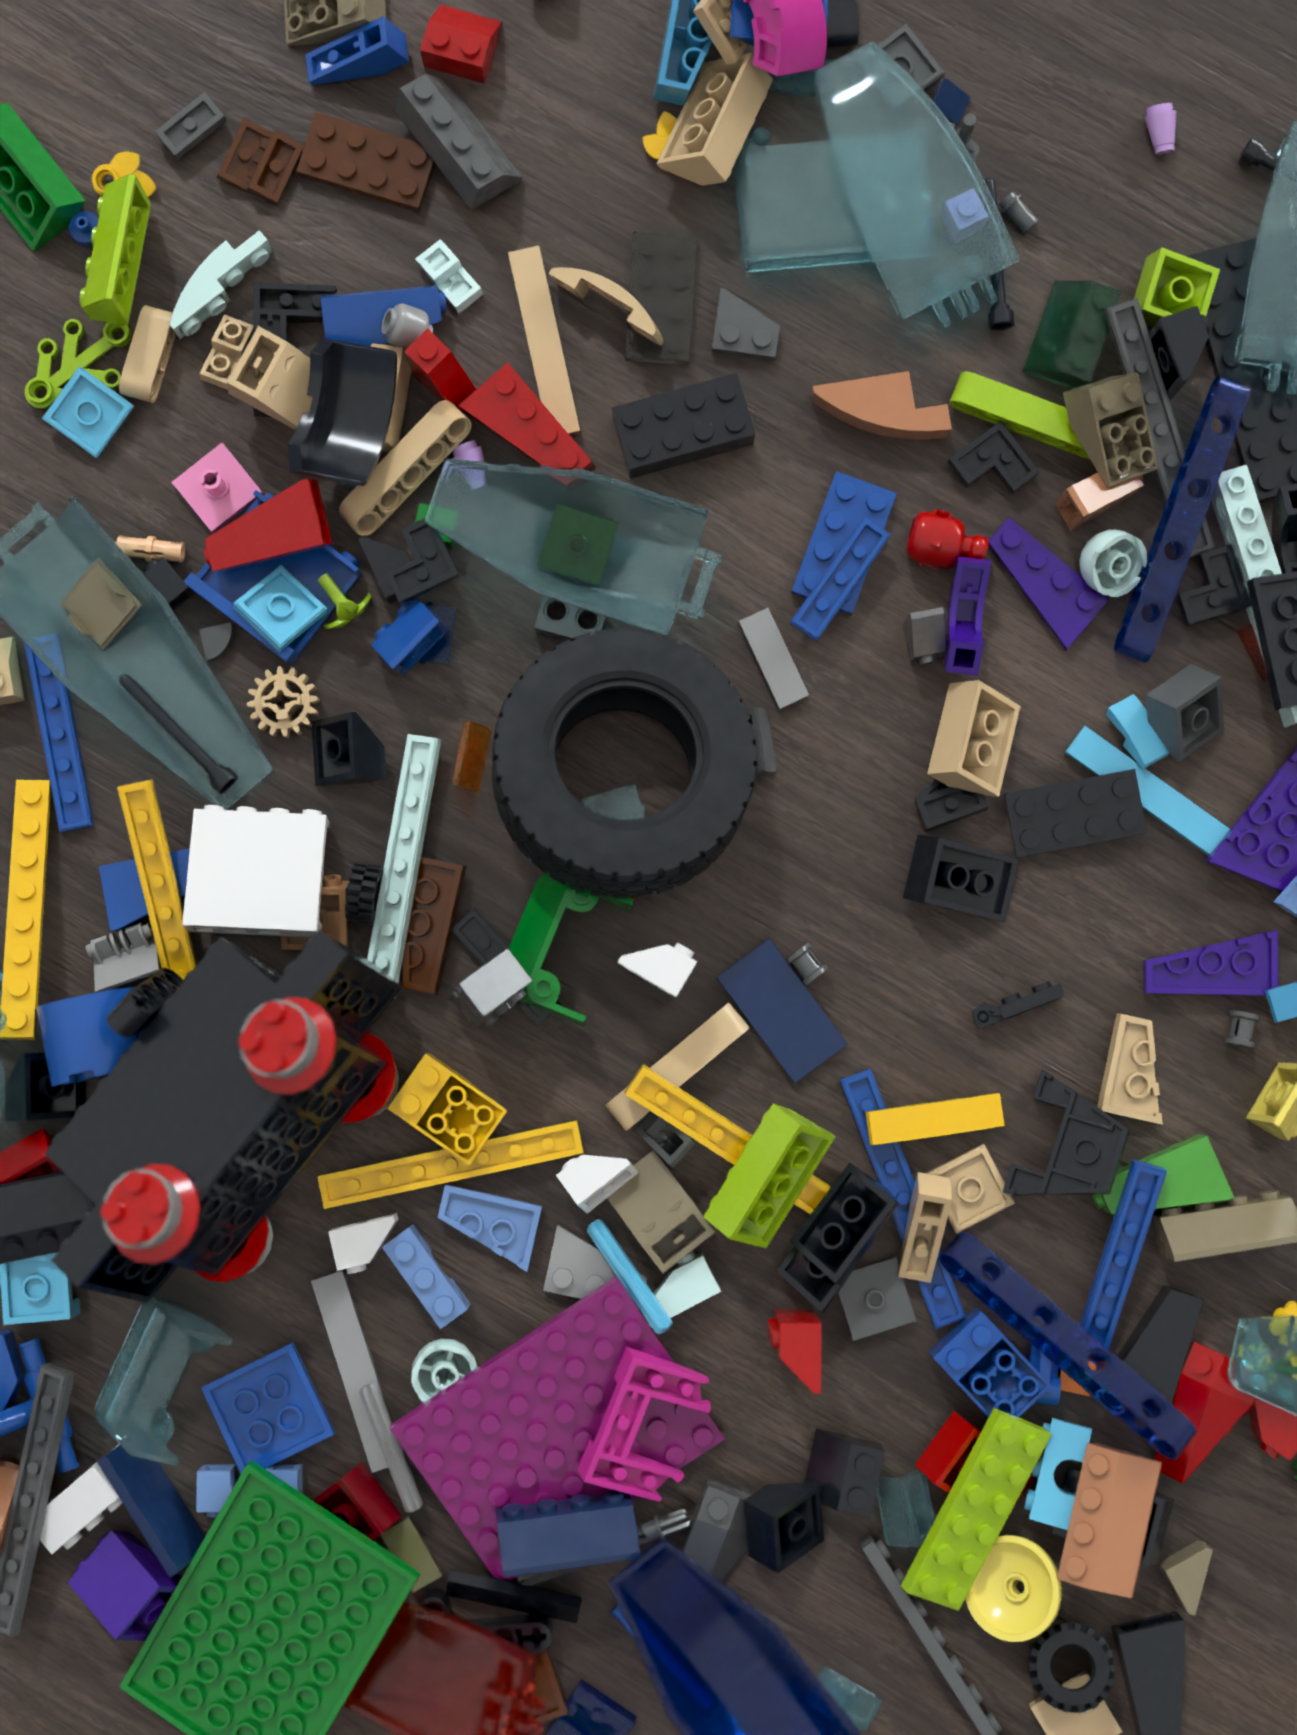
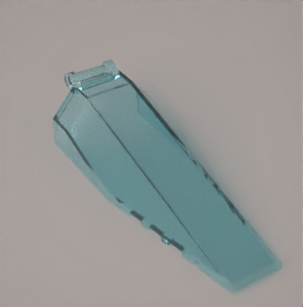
[0,496,273,810]

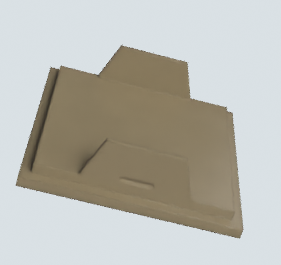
[60,558,143,650]

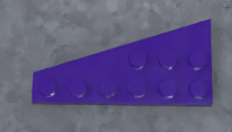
[1205,746,1297,893]

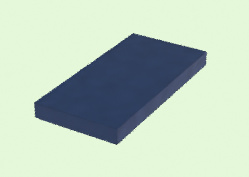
[716,938,847,1083]
[97,1431,205,1577]

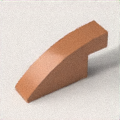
[810,371,952,440]

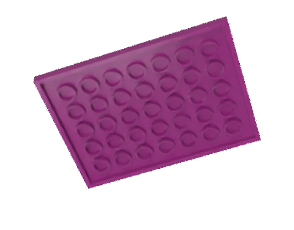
[390,1276,725,1582]

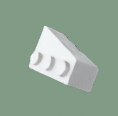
[40,1440,125,1554]

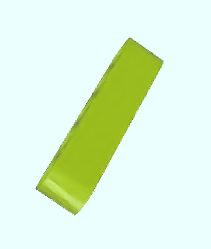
[949,371,1090,459]

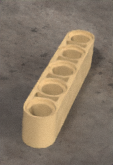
[339,400,471,537]
[605,1002,750,1131]

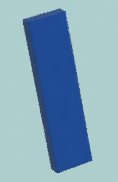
[790,516,891,642]

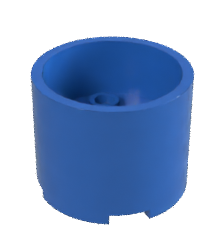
[36,987,145,1087]

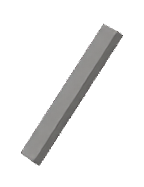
[311,1269,393,1473]

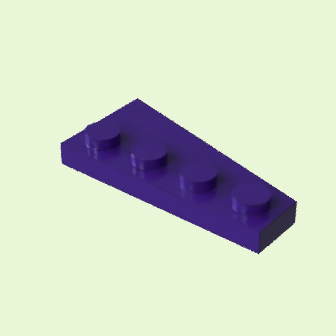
[988,517,1109,651]
[1143,930,1278,996]

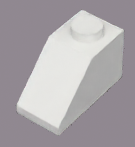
[556,1155,639,1214]
[328,1213,398,1274]

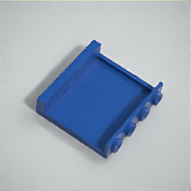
[184,490,363,666]

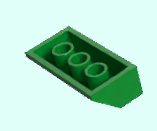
[0,103,86,251]

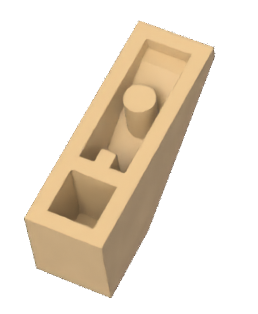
[898,1172,952,1283]

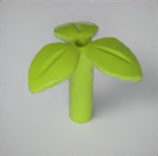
[318,573,371,629]

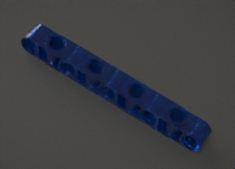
[1114,375,1251,663]
[939,1231,1197,1460]

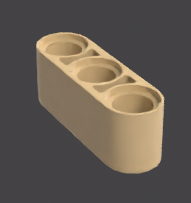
[119,305,176,403]

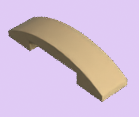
[548,267,664,346]

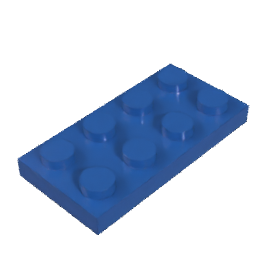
[791,471,897,615]

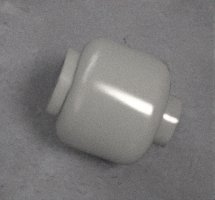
[381,303,433,350]

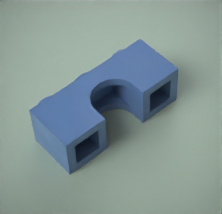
[382,1224,471,1329]
[196,1464,303,1518]

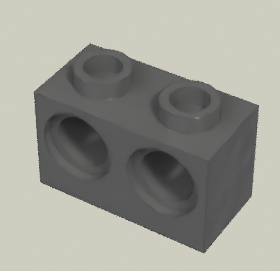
[534,588,609,642]

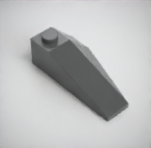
[661,1478,752,1618]

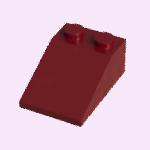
[312,1462,402,1541]

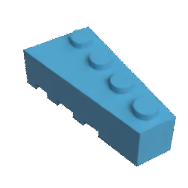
[653,0,713,106]

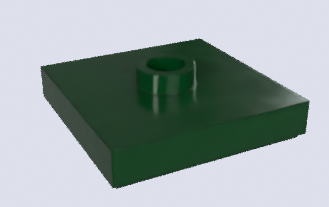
[537,502,619,586]

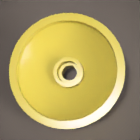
[965,1535,1061,1642]

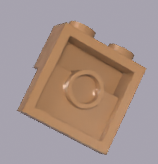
[281,874,349,950]

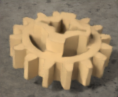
[247,666,320,738]

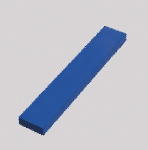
[24,635,94,833]
[1073,1159,1167,1356]

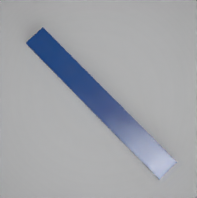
[839,1068,967,1329]

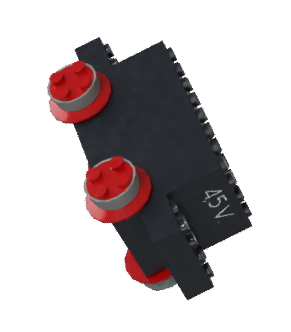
[44,930,403,1303]

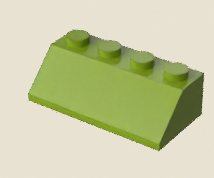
[79,174,151,325]
[703,1103,836,1248]

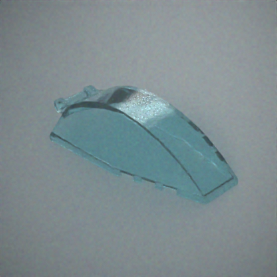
[424,459,723,636]

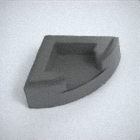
[199,622,234,662]

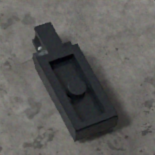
[971,981,1065,1030]

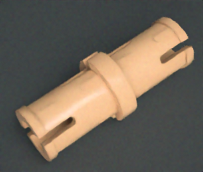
[116,535,186,563]

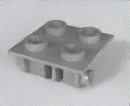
[86,922,159,993]

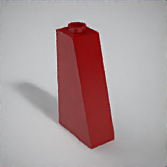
[204,478,333,571]

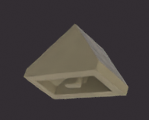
[1158,1540,1213,1616]

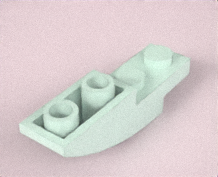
[169,230,273,339]

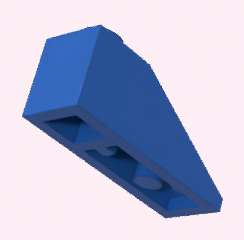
[305,16,409,85]

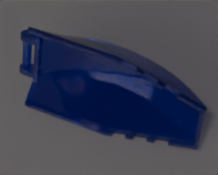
[609,1538,861,1735]

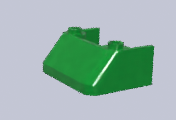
[508,873,634,1027]

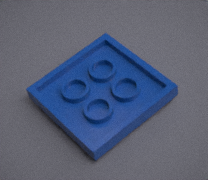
[201,1342,336,1474]

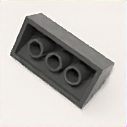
[395,74,523,210]

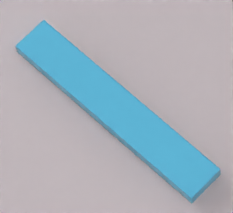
[1064,726,1230,856]

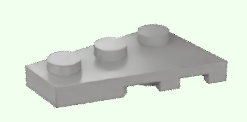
[543,1224,647,1311]

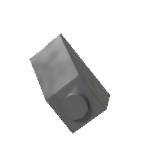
[903,607,946,666]

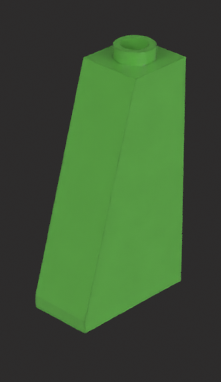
[1091,1134,1234,1214]

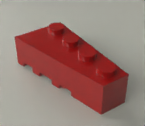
[458,362,596,489]

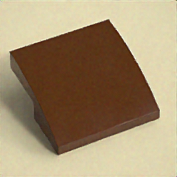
[216,118,304,204]

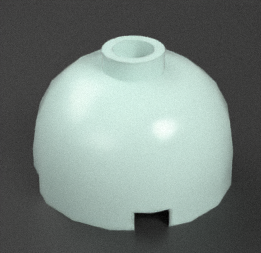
[1079,530,1147,597]
[411,1339,477,1403]

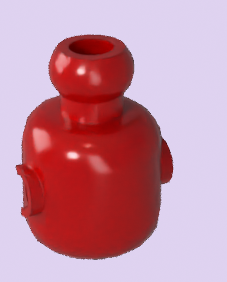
[906,509,989,571]

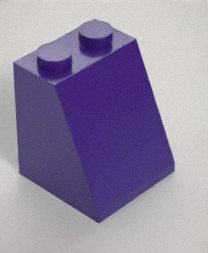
[68,1530,182,1641]

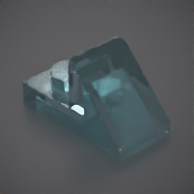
[808,1666,883,1731]

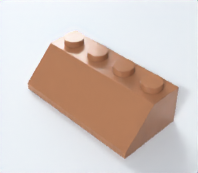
[1057,1443,1162,1598]

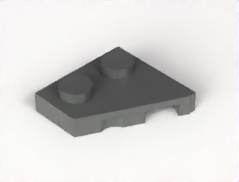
[711,288,780,361]

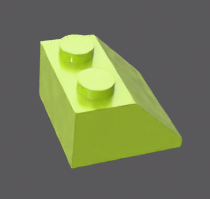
[1134,247,1220,327]

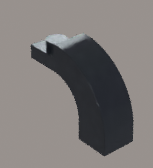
[1271,484,1297,574]

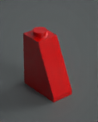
[404,328,476,414]

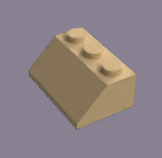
[927,680,1021,797]

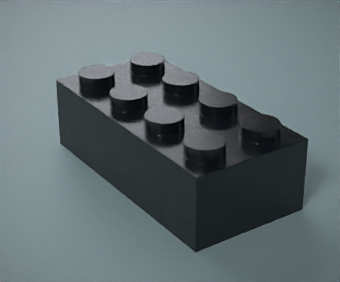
[612,373,755,479]

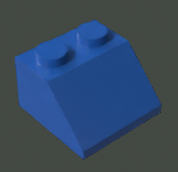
[371,598,449,675]

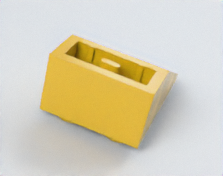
[387,1053,508,1166]

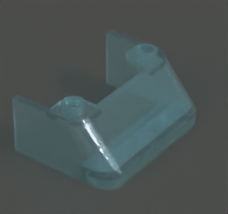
[95,1297,233,1466]

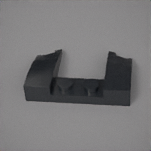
[253,282,337,417]

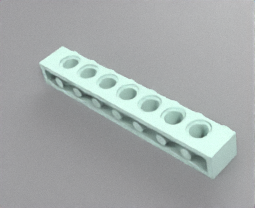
[1206,465,1297,728]

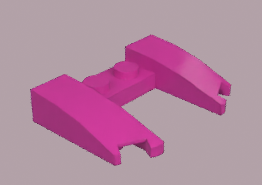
[577,1347,711,1502]

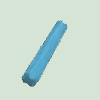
[587,1219,673,1334]

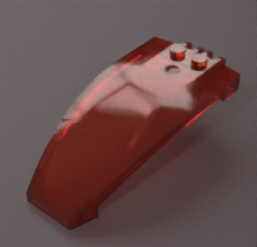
[343,1602,547,1735]

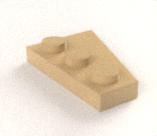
[1097,1013,1163,1125]

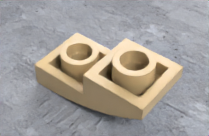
[199,314,254,390]

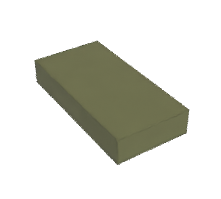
[381,1515,443,1593]

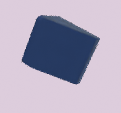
[928,78,970,127]

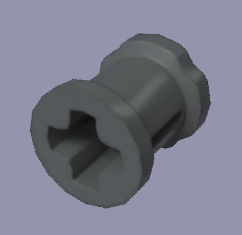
[786,942,828,986]
[1224,1010,1260,1049]

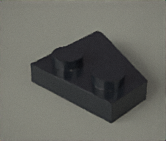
[914,779,988,832]

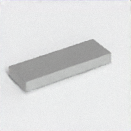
[738,608,809,710]

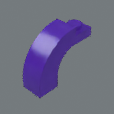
[944,556,991,676]

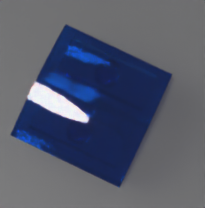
[545,1679,637,1735]

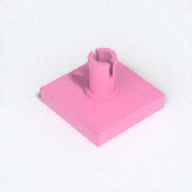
[172,443,264,533]

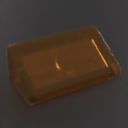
[452,720,491,792]

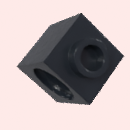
[138,557,195,613]

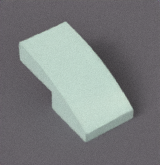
[416,239,484,314]

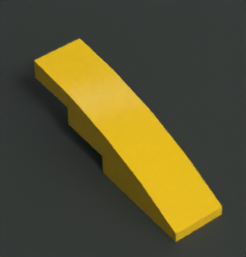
[865,1093,1005,1145]

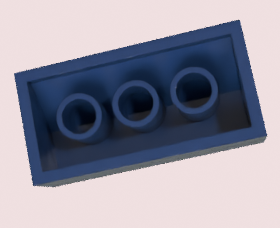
[496,1490,641,1577]

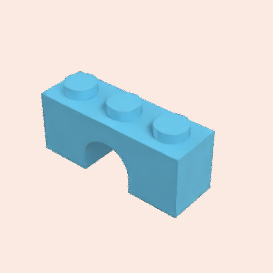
[1024,1417,1092,1530]

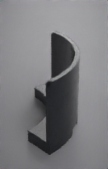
[288,338,397,486]

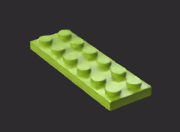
[900,1408,1052,1611]

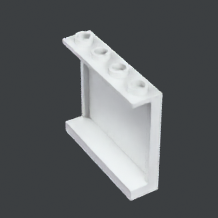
[182,805,330,938]

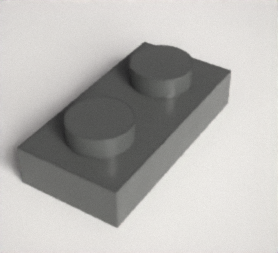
[155,92,227,161]

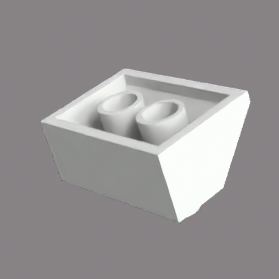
[618,943,697,998]

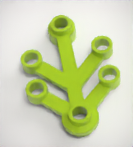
[25,319,132,409]

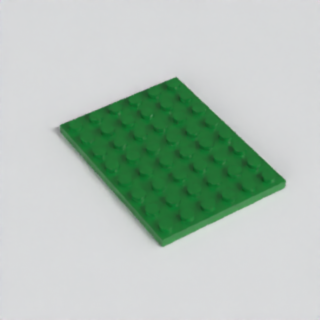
[119,1460,421,1735]

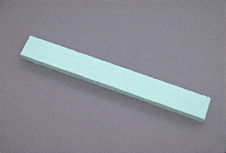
[367,734,442,998]

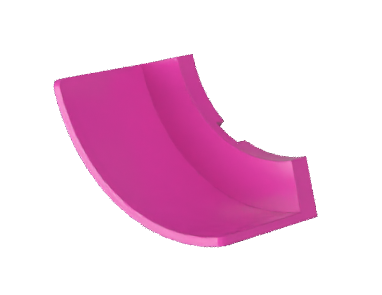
[743,0,827,76]

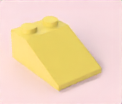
[1245,1062,1297,1141]

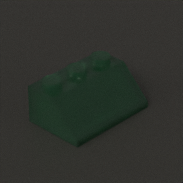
[1023,281,1123,389]

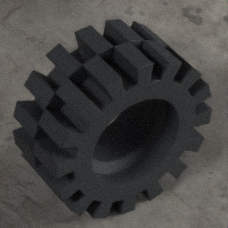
[345,862,383,924]

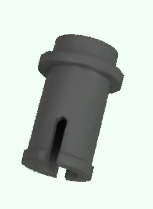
[999,191,1039,234]

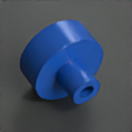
[69,211,99,247]

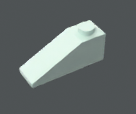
[641,1251,721,1328]

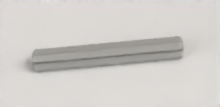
[359,1383,423,1513]

